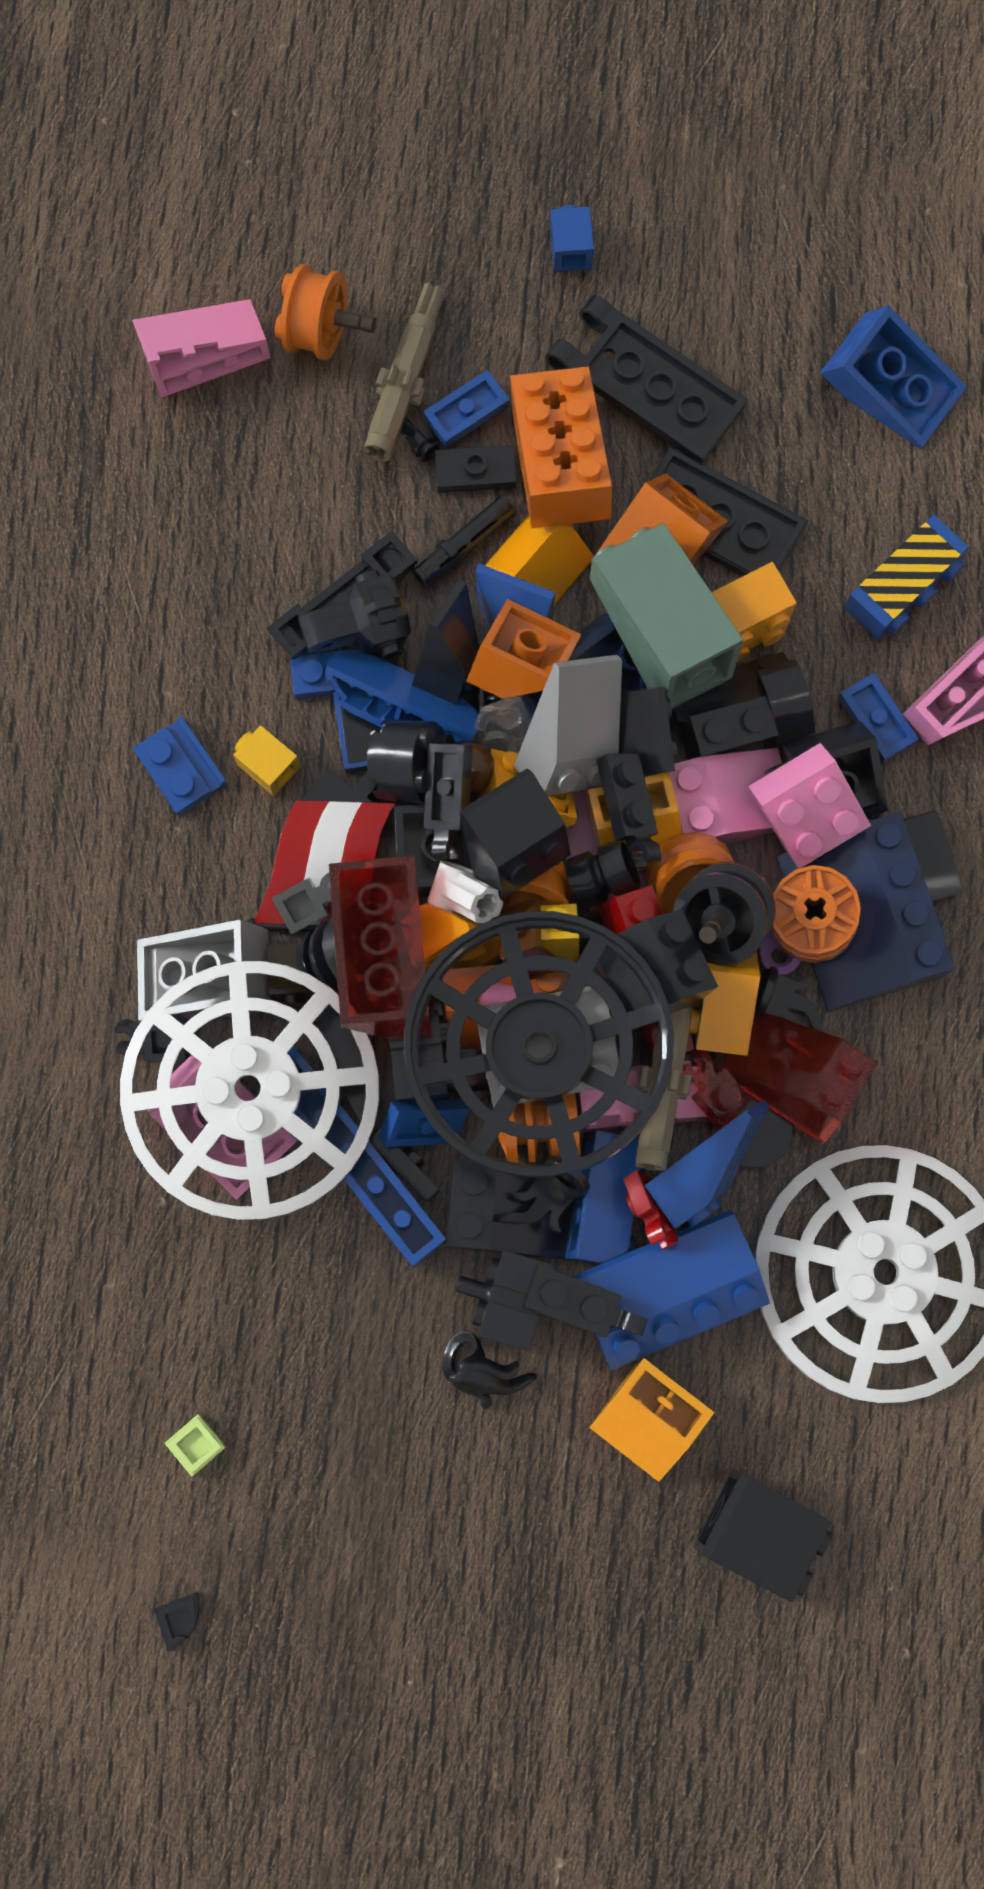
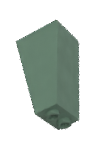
[589,523,743,709]

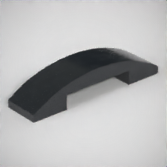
[267,531,418,660]

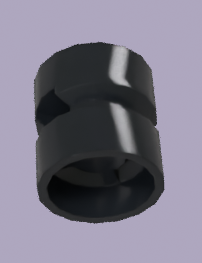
[565,840,641,910]

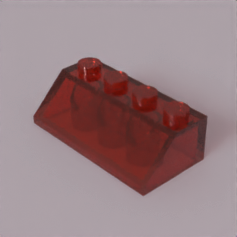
[329,855,432,1038]

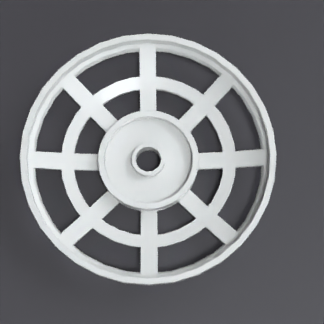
[120,961,379,1220]
[754,1145,984,1403]

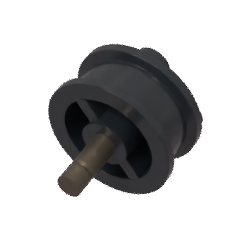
[673,862,776,966]

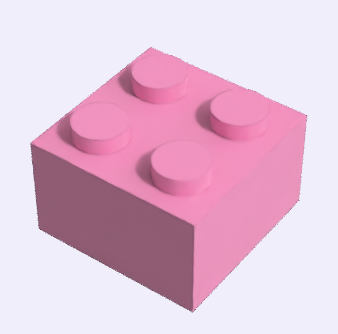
[748,743,871,869]

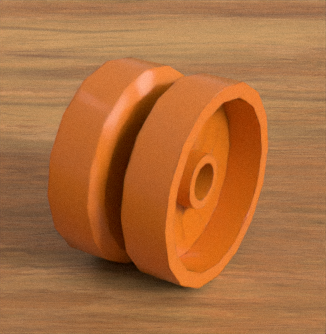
[646,832,735,914]

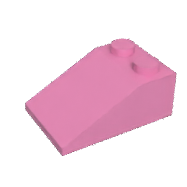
[669,748,782,845]
[147,1055,297,1200]

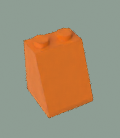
[591,473,728,566]

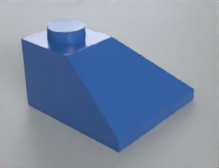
[476,564,555,629]

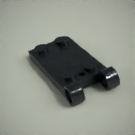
[545,295,748,463]

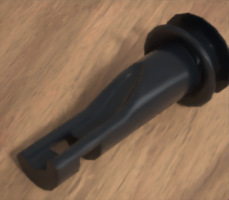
[400,417,440,463]

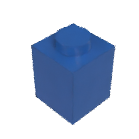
[550,205,594,272]

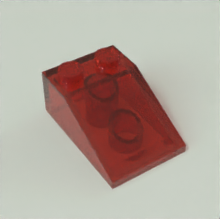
[717,1013,879,1144]

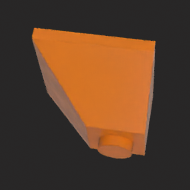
[466,599,581,699]

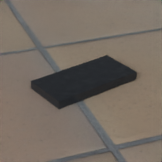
[649,447,808,576]

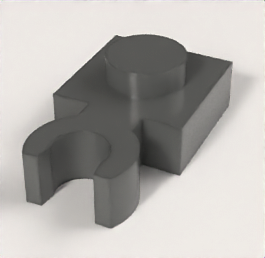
[272,870,351,935]

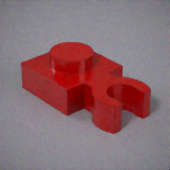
[623,1171,679,1250]

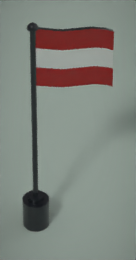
[247,800,605,957]

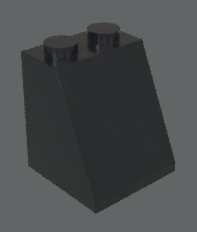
[693,1468,833,1603]

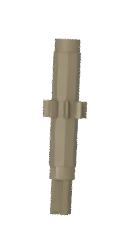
[363,283,444,462]
[635,1007,692,1171]

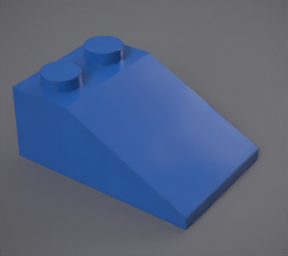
[820,305,967,448]
[645,1100,770,1229]

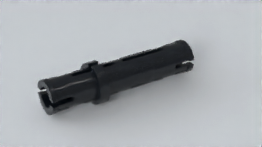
[411,495,516,590]

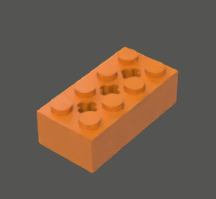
[510,366,612,529]

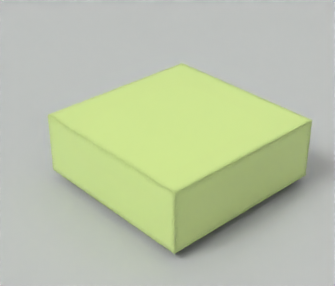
[165,1414,227,1477]

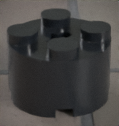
[367,720,455,805]

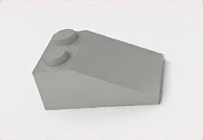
[513,655,622,796]
[137,919,270,1021]

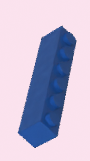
[288,1046,447,1268]

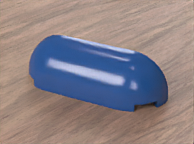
[325,653,480,745]

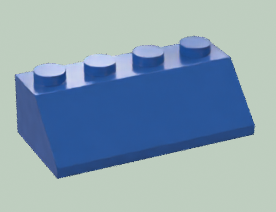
[572,1210,770,1371]

